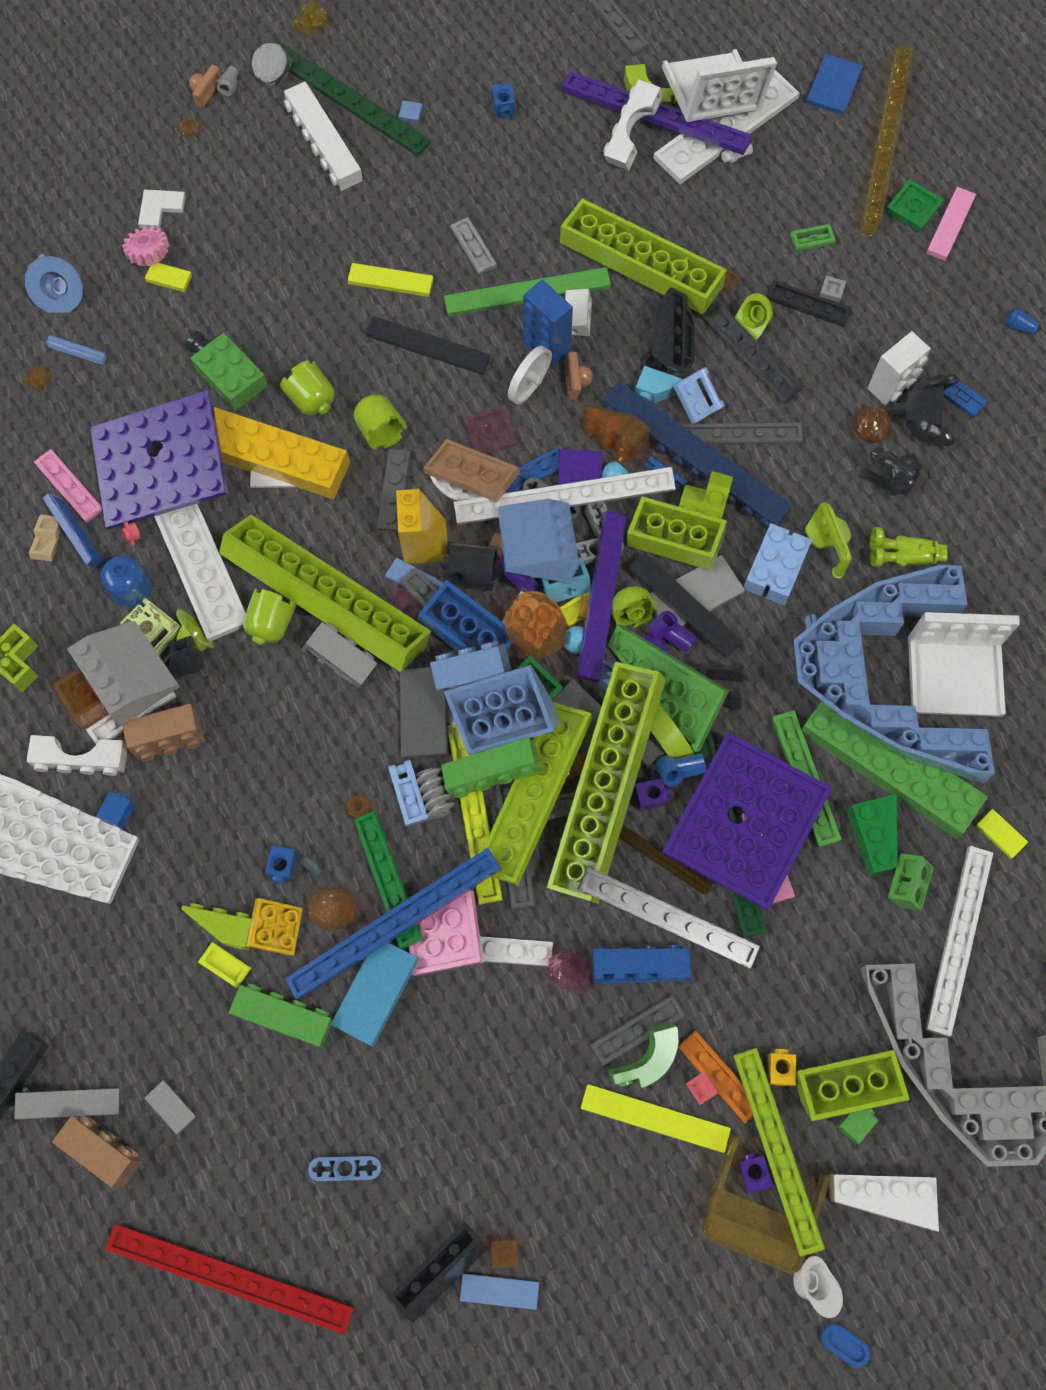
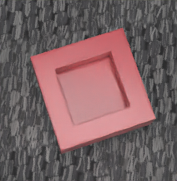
[686,1072,718,1105]

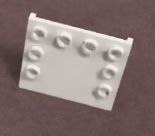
[662,49,777,122]
[908,612,1020,717]

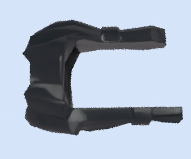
[860,445,922,496]

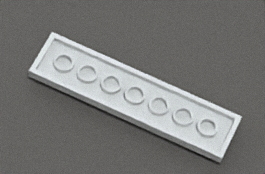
[653,70,800,184]
[154,504,246,641]

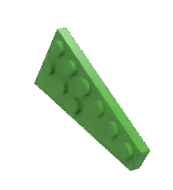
[608,625,729,752]

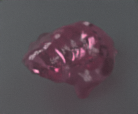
[548,950,591,994]

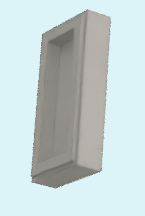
[145,1080,197,1135]

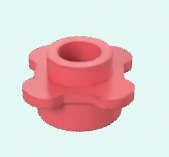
[121,521,140,546]

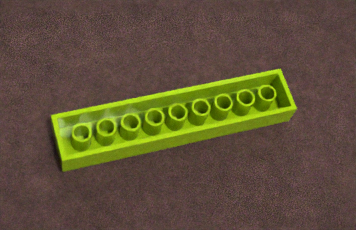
[219,515,431,672]
[547,662,666,904]

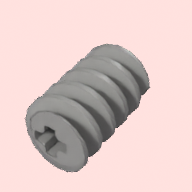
[415,768,455,819]

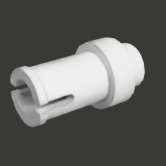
[721,143,753,163]

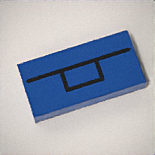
[943,381,987,418]

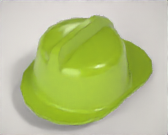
[735,293,773,340]
[176,609,215,652]

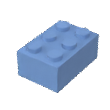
[430,641,511,690]

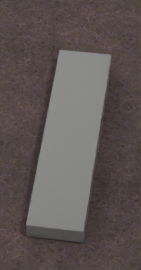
[15,1089,119,1120]

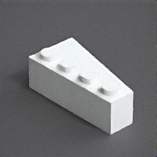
[829,1175,939,1232]

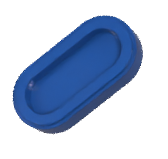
[821,1323,870,1368]

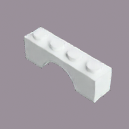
[604,79,663,171]
[26,735,128,776]

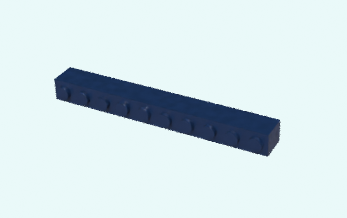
[603,381,792,530]

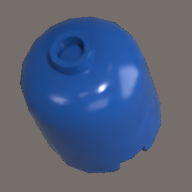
[101,555,152,608]

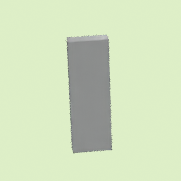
[450,217,497,275]

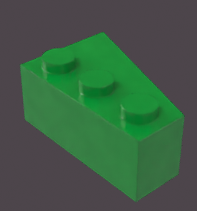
[847,794,898,878]

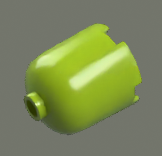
[280,360,335,416]
[354,394,407,450]
[243,589,297,646]

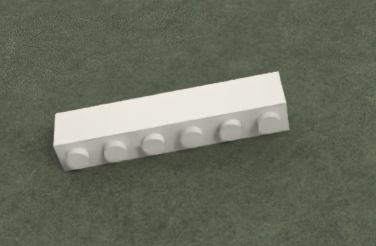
[283,82,363,191]

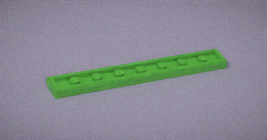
[444,267,611,317]

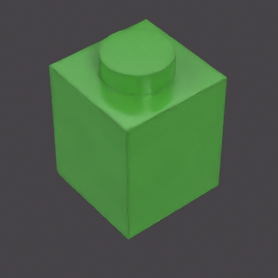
[836,1109,879,1144]

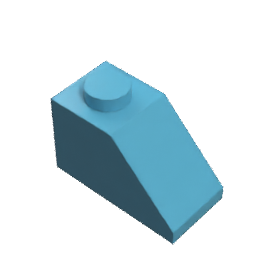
[635,366,683,403]

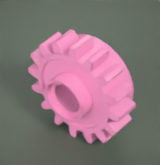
[122,226,170,266]

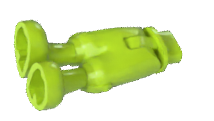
[870,527,947,567]

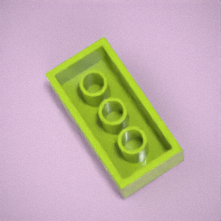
[627,496,727,571]

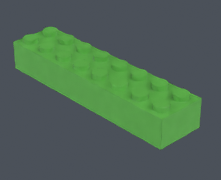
[802,701,988,839]

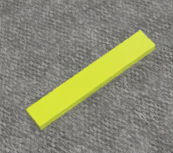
[580,1084,731,1153]

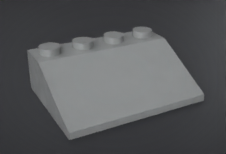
[67,621,180,727]

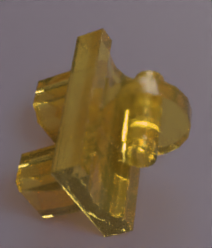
[293,0,328,39]

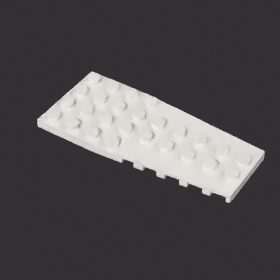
[0,774,139,904]

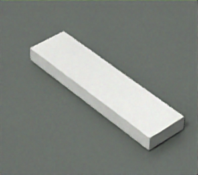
[86,692,176,744]

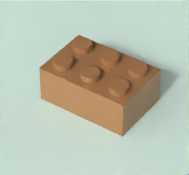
[122,704,205,761]
[52,1115,143,1187]

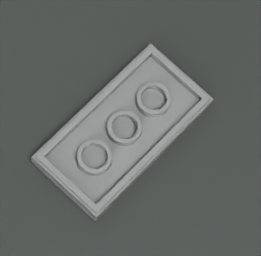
[650,555,745,627]

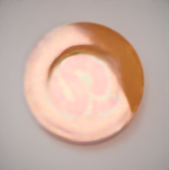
[179,118,200,138]

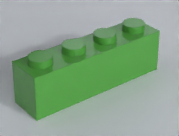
[441,737,541,798]
[229,983,333,1048]

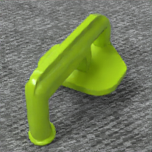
[805,502,852,578]

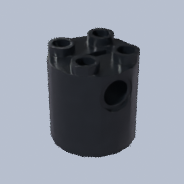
[443,541,504,591]

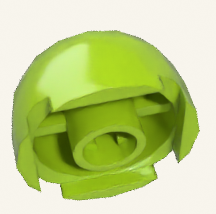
[611,586,658,628]

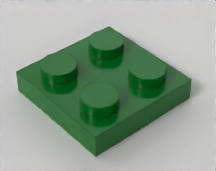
[885,179,944,233]

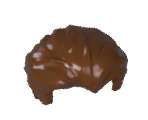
[854,405,891,443]

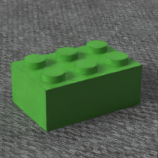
[190,333,268,411]

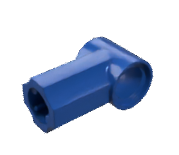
[655,754,706,786]

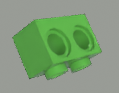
[888,854,934,911]

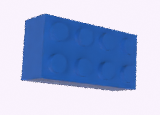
[523,279,573,367]
[418,580,519,652]

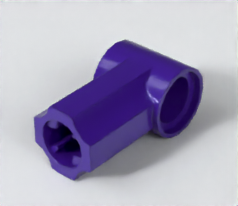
[648,610,696,652]

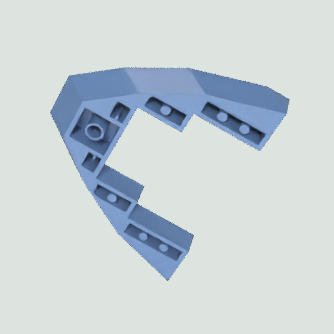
[794,565,995,784]

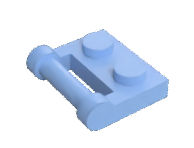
[673,367,725,424]

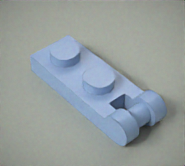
[388,760,428,827]

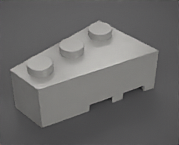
[301,622,377,687]

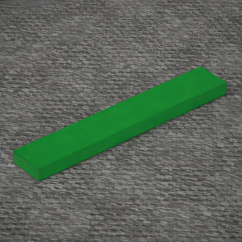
[354,810,424,950]

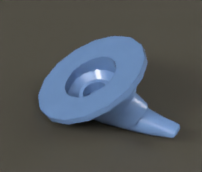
[25,254,83,313]

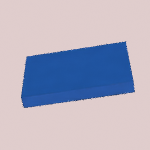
[806,54,863,115]

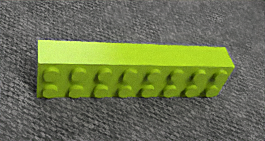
[560,199,727,315]

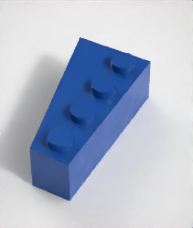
[591,945,691,985]

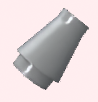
[216,66,239,96]

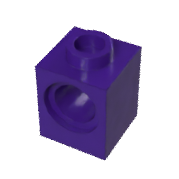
[634,778,671,811]
[737,1152,773,1193]

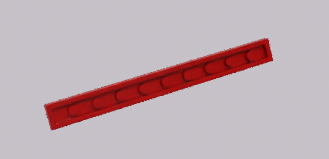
[105,1224,355,1335]

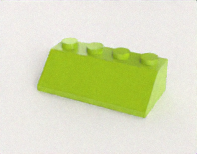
[796,1050,910,1122]

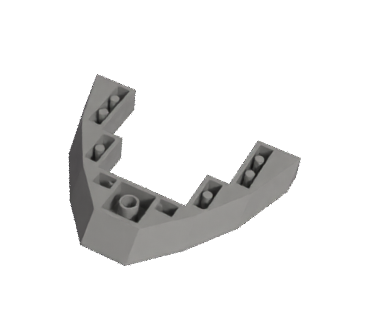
[860,964,1046,1167]

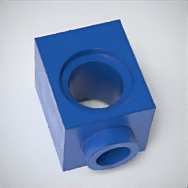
[492,83,516,118]
[96,792,135,830]
[265,846,298,884]

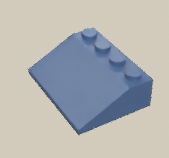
[498,499,579,583]
[444,665,560,755]

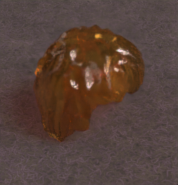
[308,887,357,930]

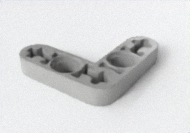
[576,502,624,564]

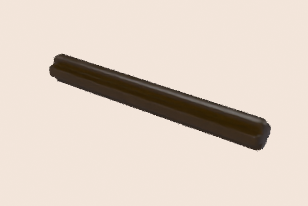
[619,825,712,895]

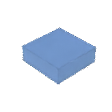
[398,100,423,124]

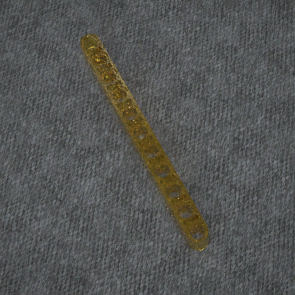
[860,45,913,237]

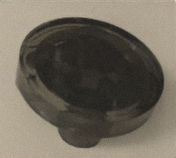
[251,42,292,85]

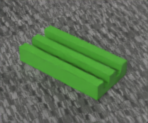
[790,224,836,252]

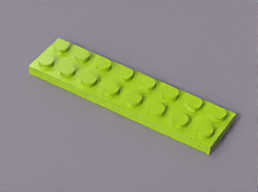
[482,702,593,886]

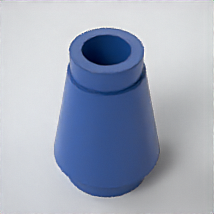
[1005,308,1039,335]

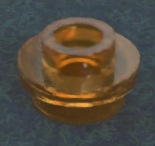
[346,795,370,818]

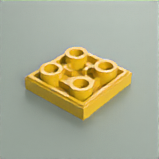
[246,898,303,956]

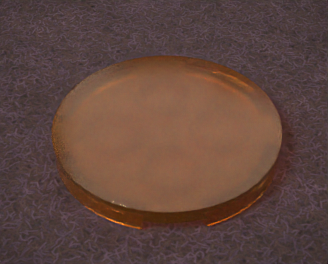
[505,591,567,658]

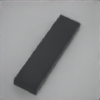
[766,280,852,327]

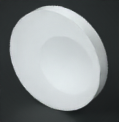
[508,345,552,405]

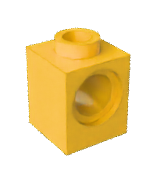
[767,1049,796,1087]

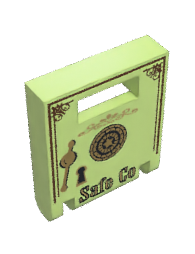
[120,598,181,656]

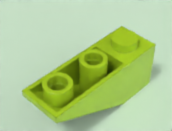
[181,903,251,951]

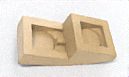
[29,515,61,561]

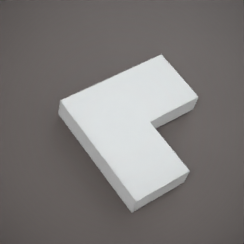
[138,190,186,229]

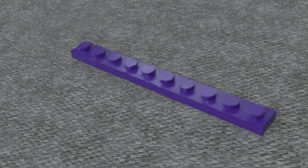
[562,72,752,155]

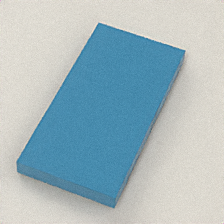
[331,943,419,1047]

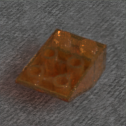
[582,404,650,465]

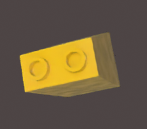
[396,489,448,564]

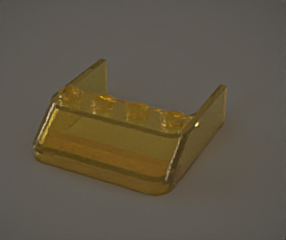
[703,1137,831,1274]

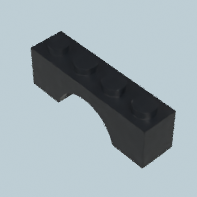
[163,635,203,680]

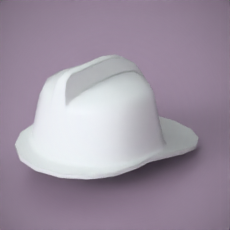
[792,1256,843,1318]

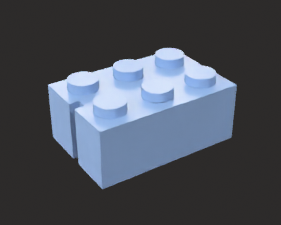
[744,523,812,606]

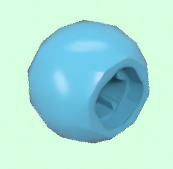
[602,461,629,478]
[564,626,584,654]

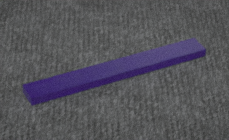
[576,510,627,683]

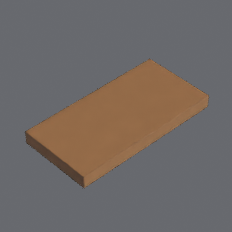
[423,439,520,502]

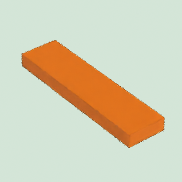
[677,1031,753,1124]

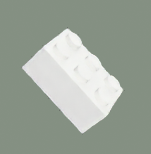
[867,331,931,406]

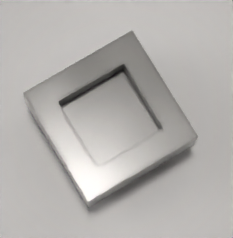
[820,276,846,303]

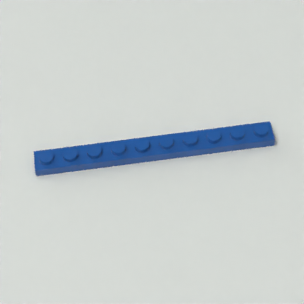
[285,848,502,1000]

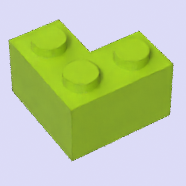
[679,471,733,519]
[0,624,38,693]

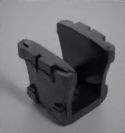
[699,663,744,710]

